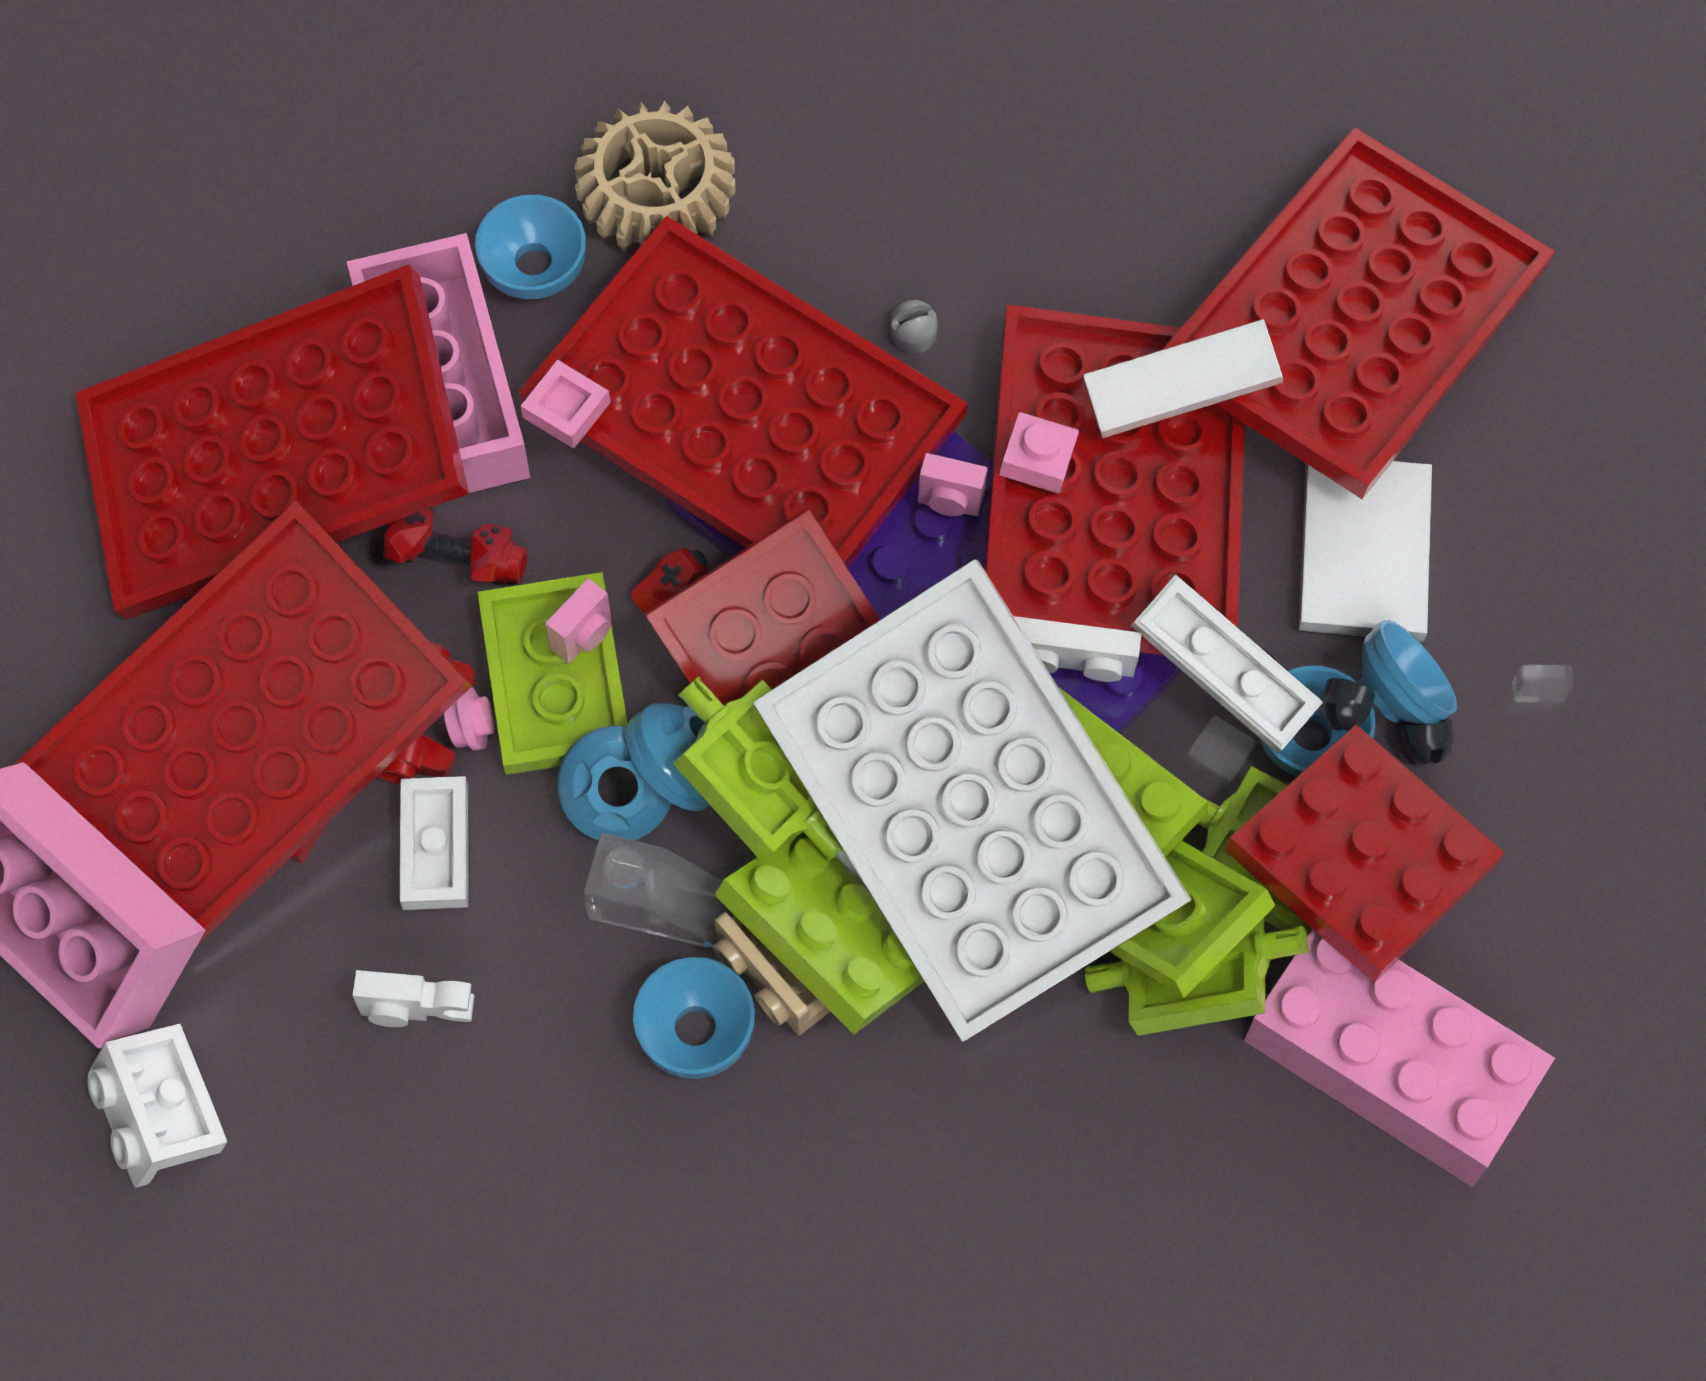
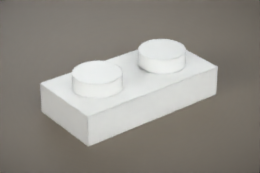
[1014,616,1142,682]
[400,776,468,910]

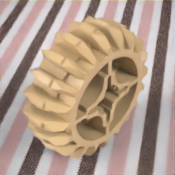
[575,100,736,252]

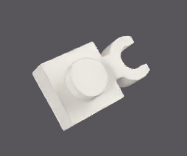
[353,970,475,1027]

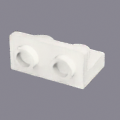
[87,1024,228,1188]

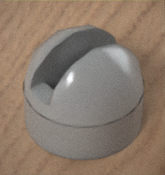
[889,299,938,353]

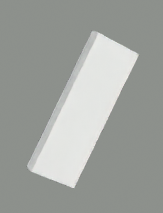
[1083,319,1283,438]
[1131,575,1323,753]

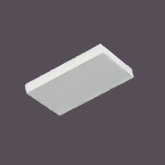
[1298,461,1432,642]

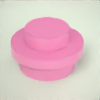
[444,687,496,751]

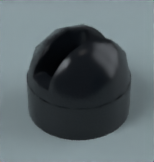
[1319,678,1375,731]
[1400,718,1453,765]

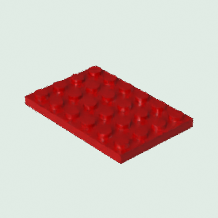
[1161,127,1556,500]
[519,215,968,568]
[75,264,469,620]
[984,304,1245,655]
[14,501,472,946]

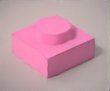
[521,360,610,449]
[999,412,1079,493]
[918,453,988,517]
[545,578,612,664]

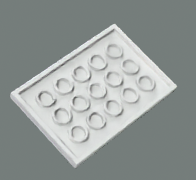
[753,559,1192,1042]

